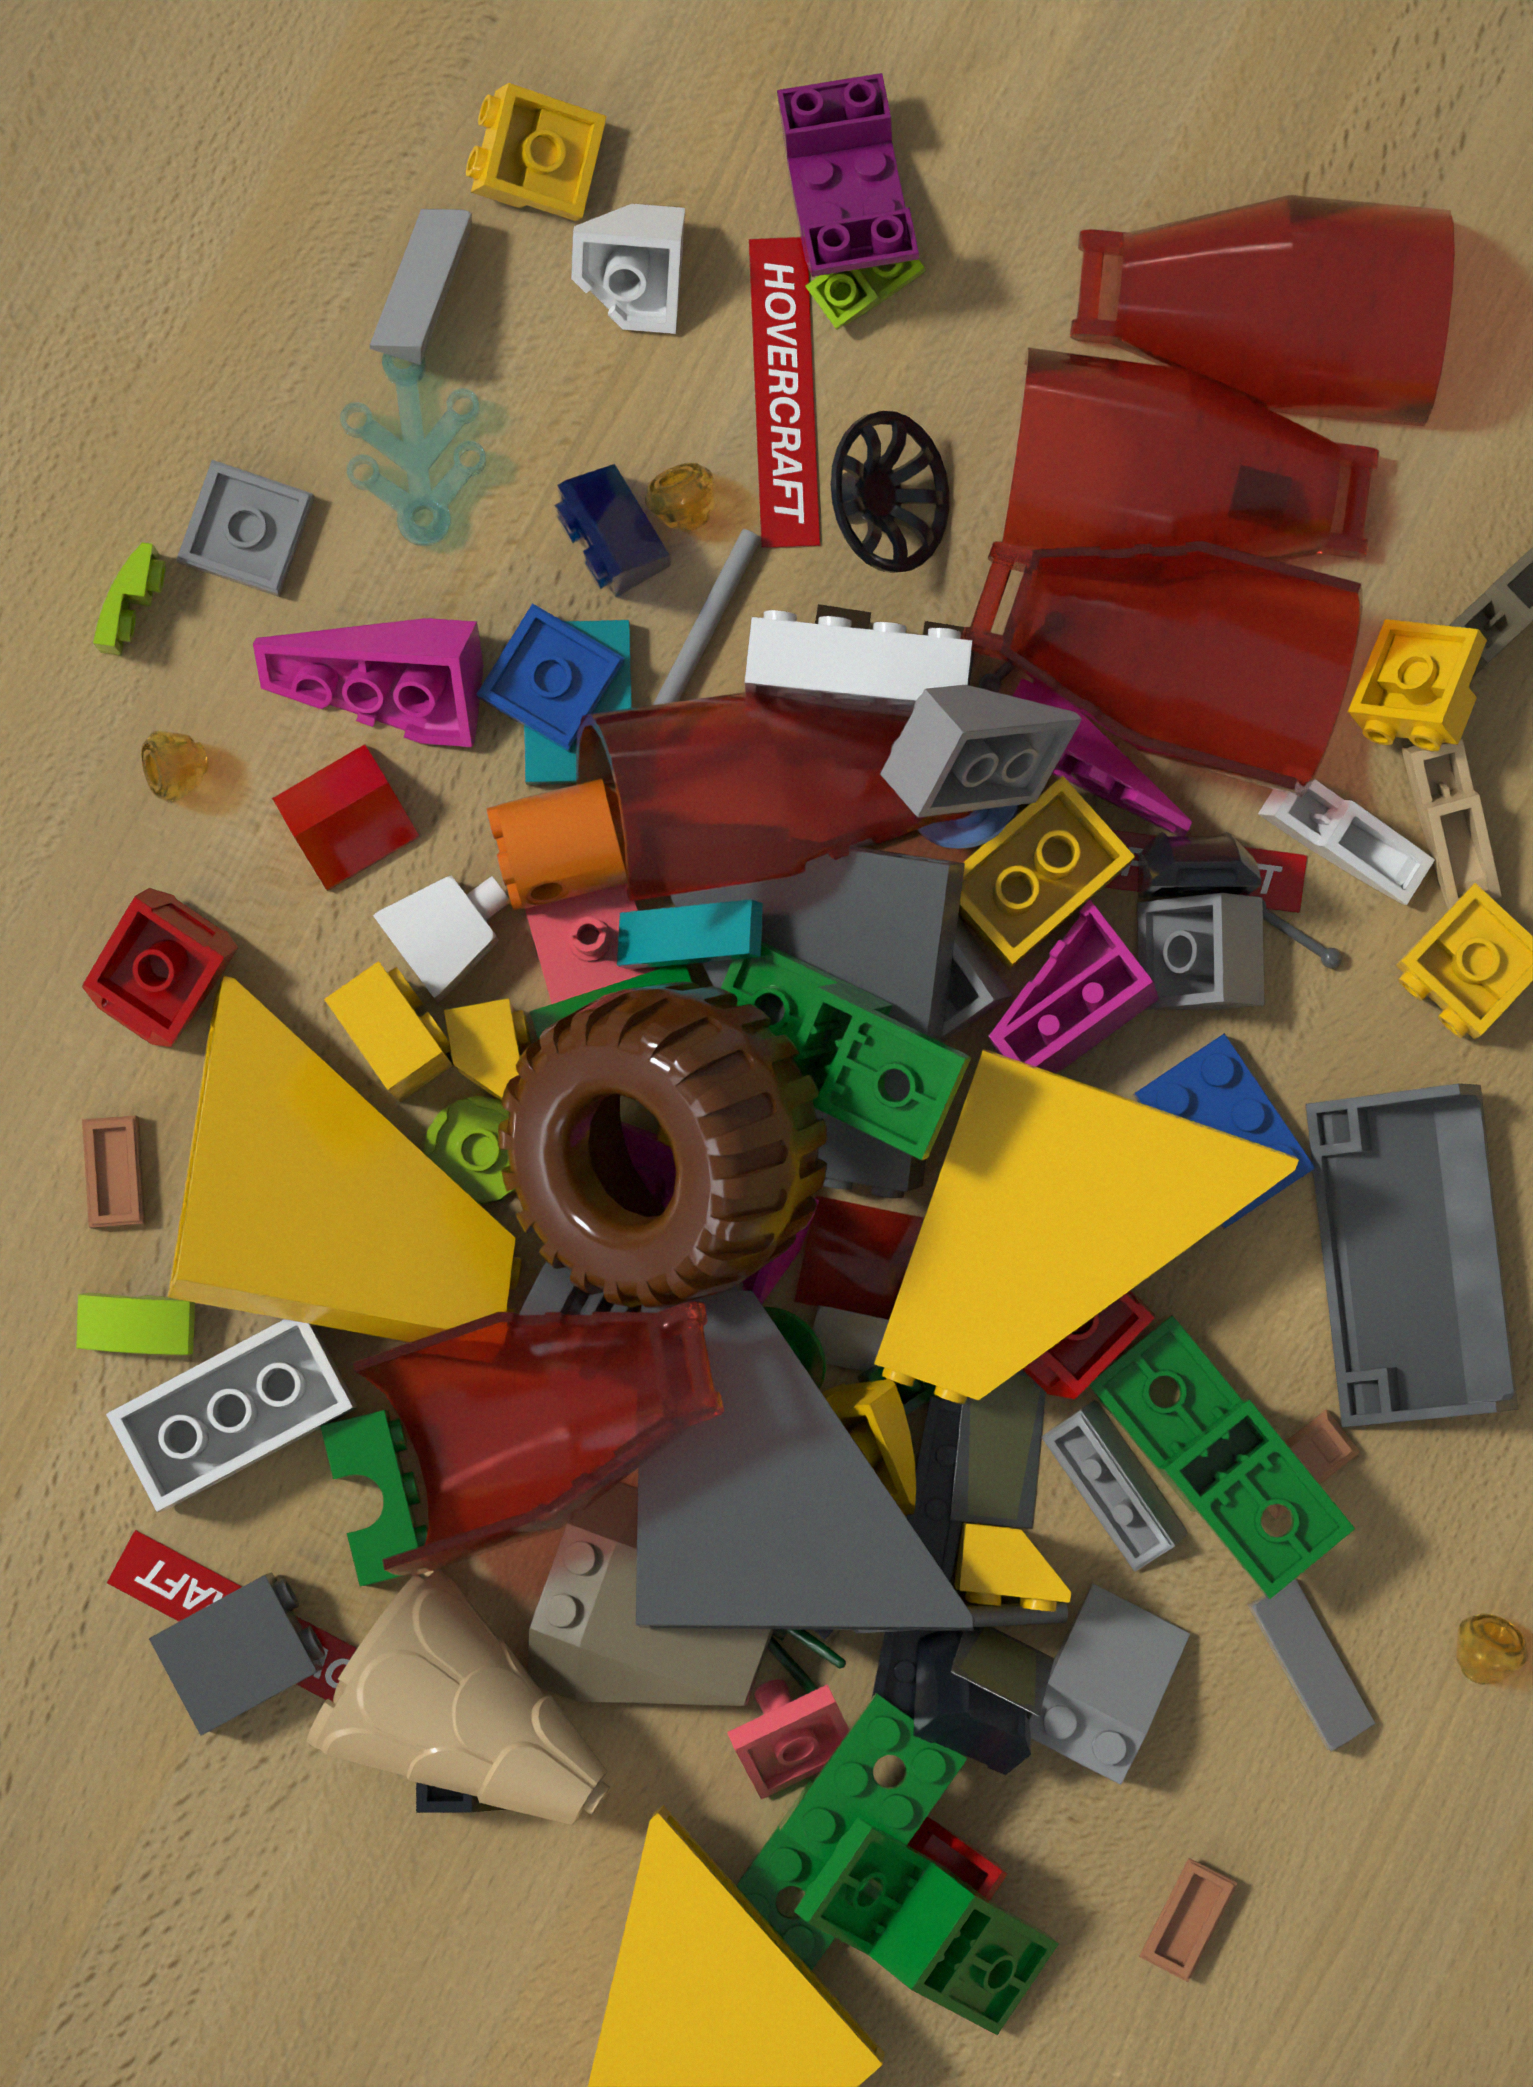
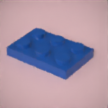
[1133,1033,1315,1229]

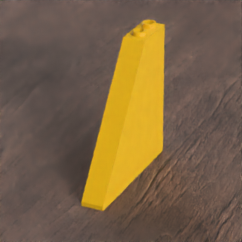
[168,976,521,1357]
[874,1049,1299,1404]
[588,1805,885,2087]

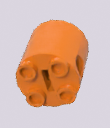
[487,778,642,911]

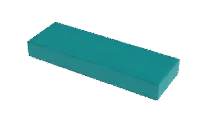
[617,899,763,969]

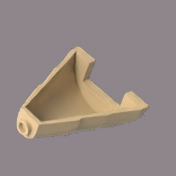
[306,1563,610,1825]

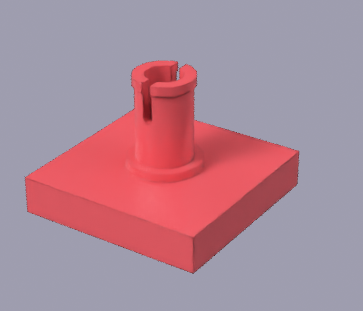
[525,882,654,1004]
[727,1679,849,1800]

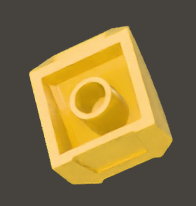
[821,1379,916,1515]

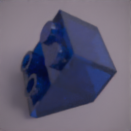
[554,464,671,597]

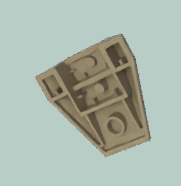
[528,1476,774,1706]

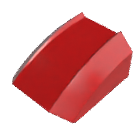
[82,888,238,1047]
[1022,1290,1155,1399]

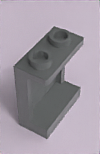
[149,1572,325,1736]

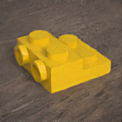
[466,83,607,221]
[1348,619,1487,751]
[1395,883,1533,1039]

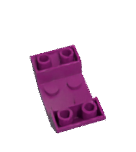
[777,73,919,277]

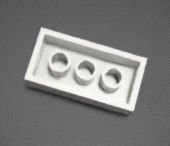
[745,610,972,717]
[106,1319,358,1512]

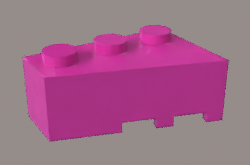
[989,899,1159,1074]

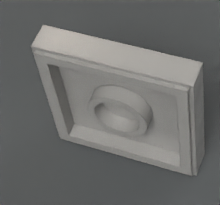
[176,460,315,597]

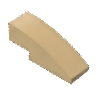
[1401,738,1502,910]

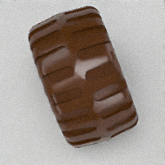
[498,981,828,1308]

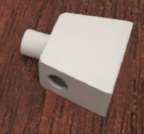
[373,875,511,1003]

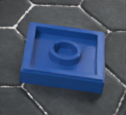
[476,603,625,752]

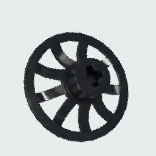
[830,411,949,573]

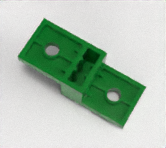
[721,941,972,1160]
[1089,1315,1355,1599]
[736,1693,967,1970]
[794,1817,1059,2035]

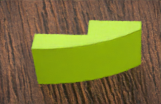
[805,259,927,330]
[93,542,166,656]
[76,1292,195,1355]

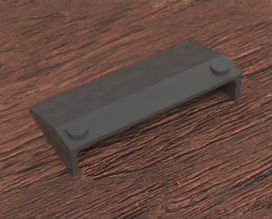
[1305,1083,1519,1427]

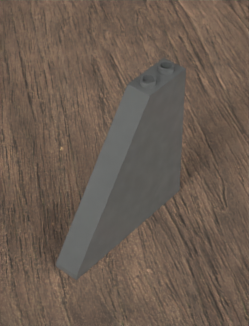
[638,817,965,1198]
[636,1282,975,1631]

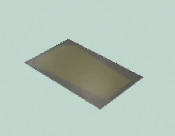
[950,1370,1046,1529]
[951,1627,1054,1716]

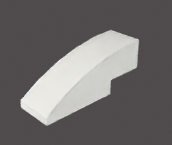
[1258,769,1435,905]

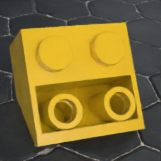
[444,998,531,1101]
[954,1522,1071,1612]

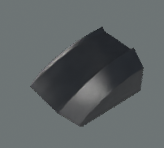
[1138,832,1261,898]
[913,1631,1031,1775]

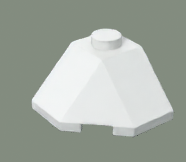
[571,204,685,334]

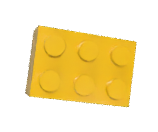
[958,776,1135,970]
[324,961,453,1102]

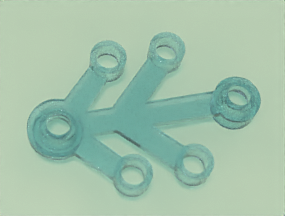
[340,354,487,546]

